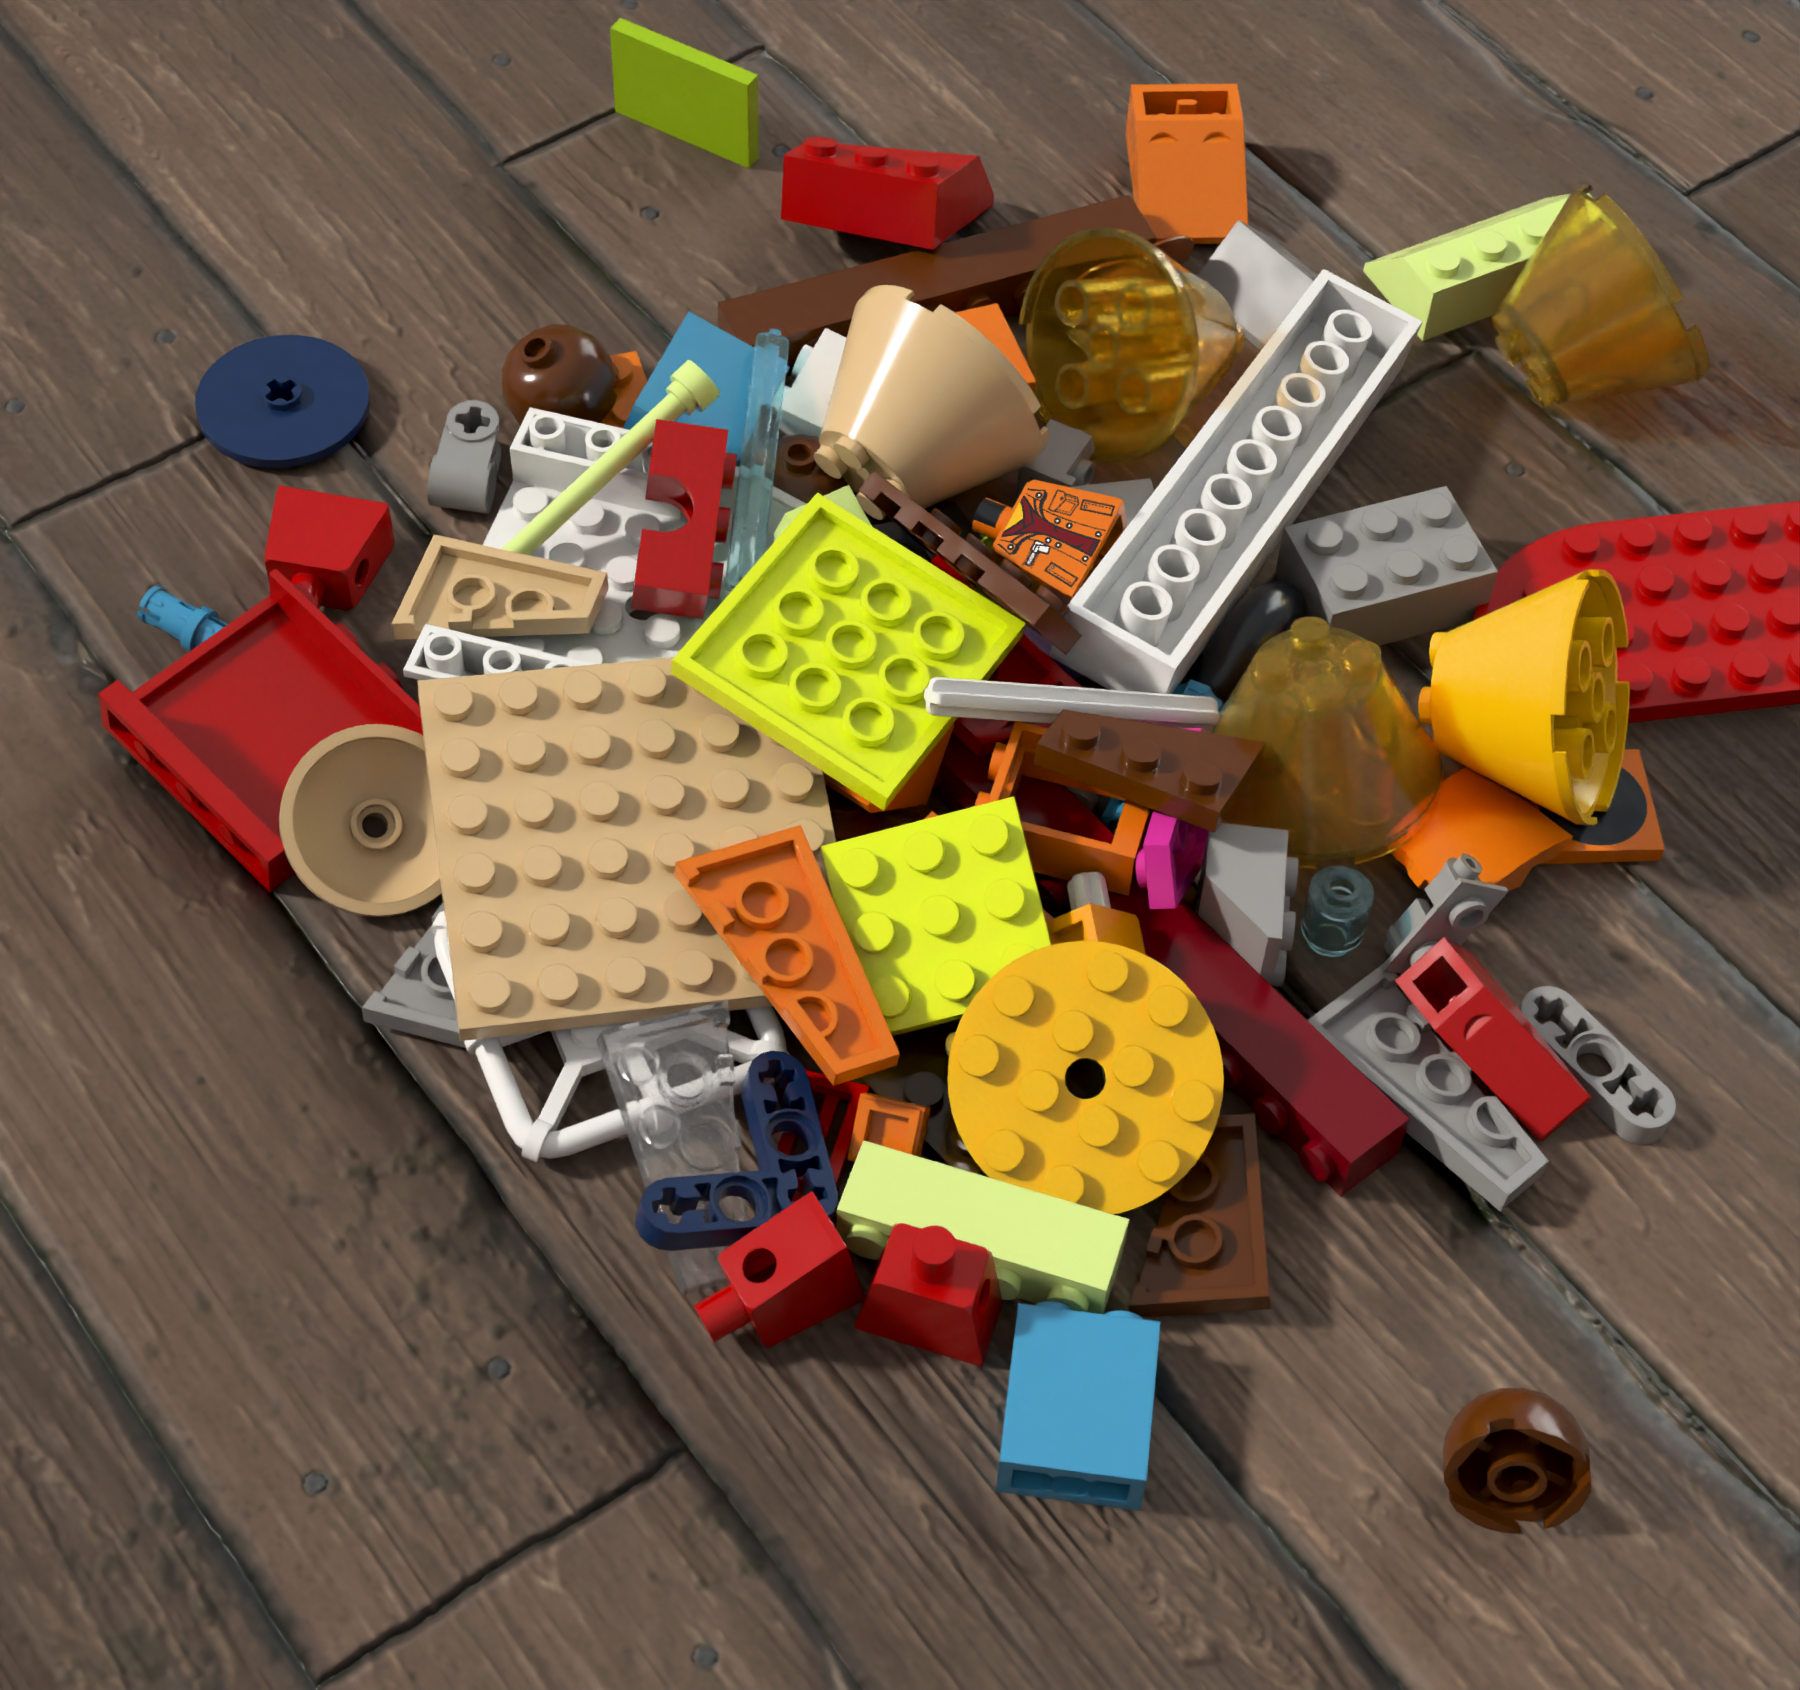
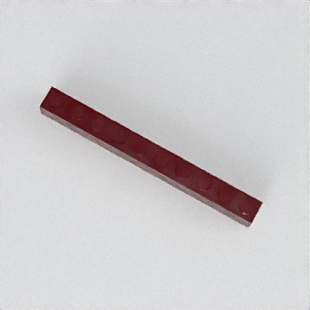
[931,733,1410,1197]

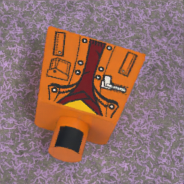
[972,480,1127,605]

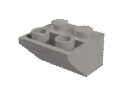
[1194,823,1299,987]

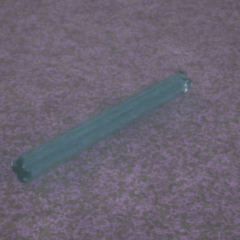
[725,328,789,592]

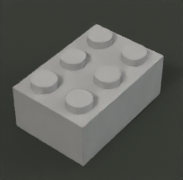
[1275,486,1498,661]

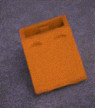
[1125,84,1248,244]

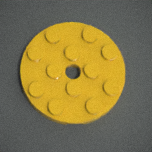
[947,941,1224,1214]

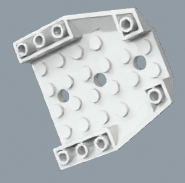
[403,407,806,680]

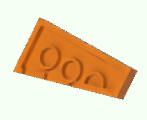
[674,825,900,1086]

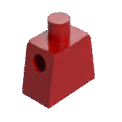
[265,485,395,611]
[693,1191,864,1347]
[855,1223,1003,1367]

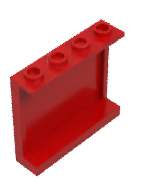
[98,569,423,892]

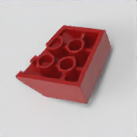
[781,137,994,250]

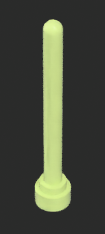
[502,360,720,555]

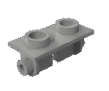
[1382,853,1509,974]

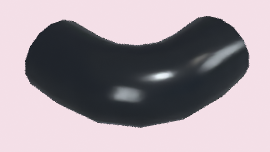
[1187,581,1307,708]

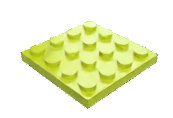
[670,492,1026,811]

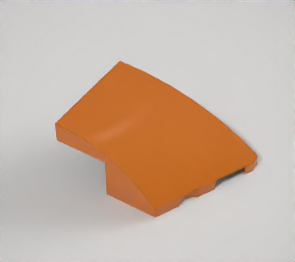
[1382,767,1573,891]

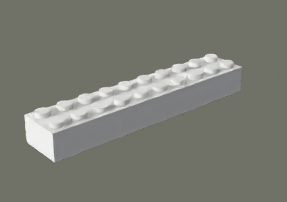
[1048,269,1422,694]

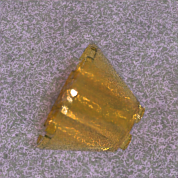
[1491,184,1710,409]
[1019,228,1245,464]
[1212,617,1443,869]

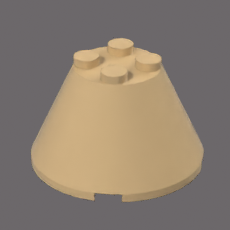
[814,285,1049,520]

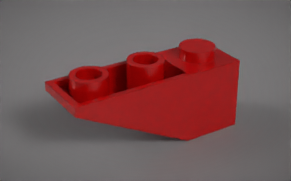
[1395,937,1592,1141]

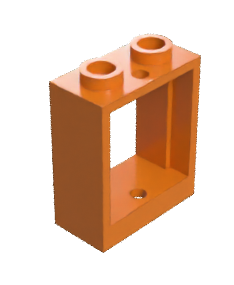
[975,721,1153,896]

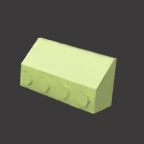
[1363,191,1618,341]

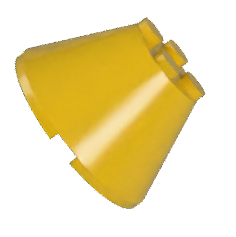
[1418,569,1630,825]

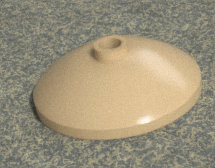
[279,724,442,917]

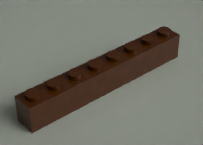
[718,195,1157,377]

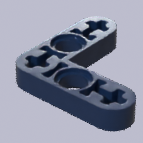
[635,1051,838,1251]

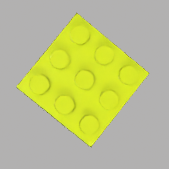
[821,796,1052,1036]

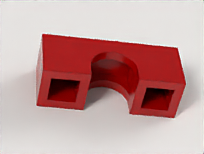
[631,419,737,619]

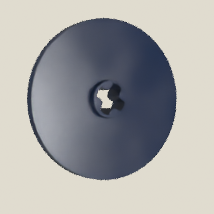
[195,335,370,468]

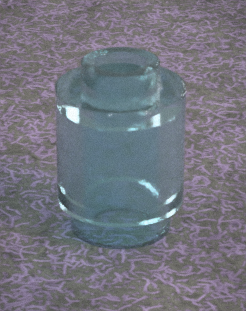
[1301,865,1374,957]

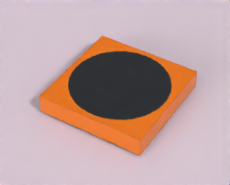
[1521,749,1665,864]

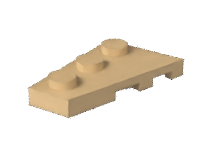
[391,534,609,640]

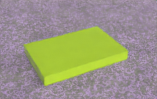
[610,18,759,168]

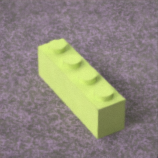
[836,1140,1129,1314]

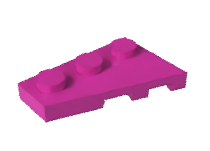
[1136,728,1208,909]

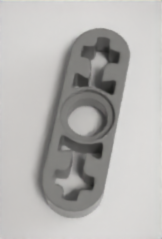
[1519,986,1676,1145]

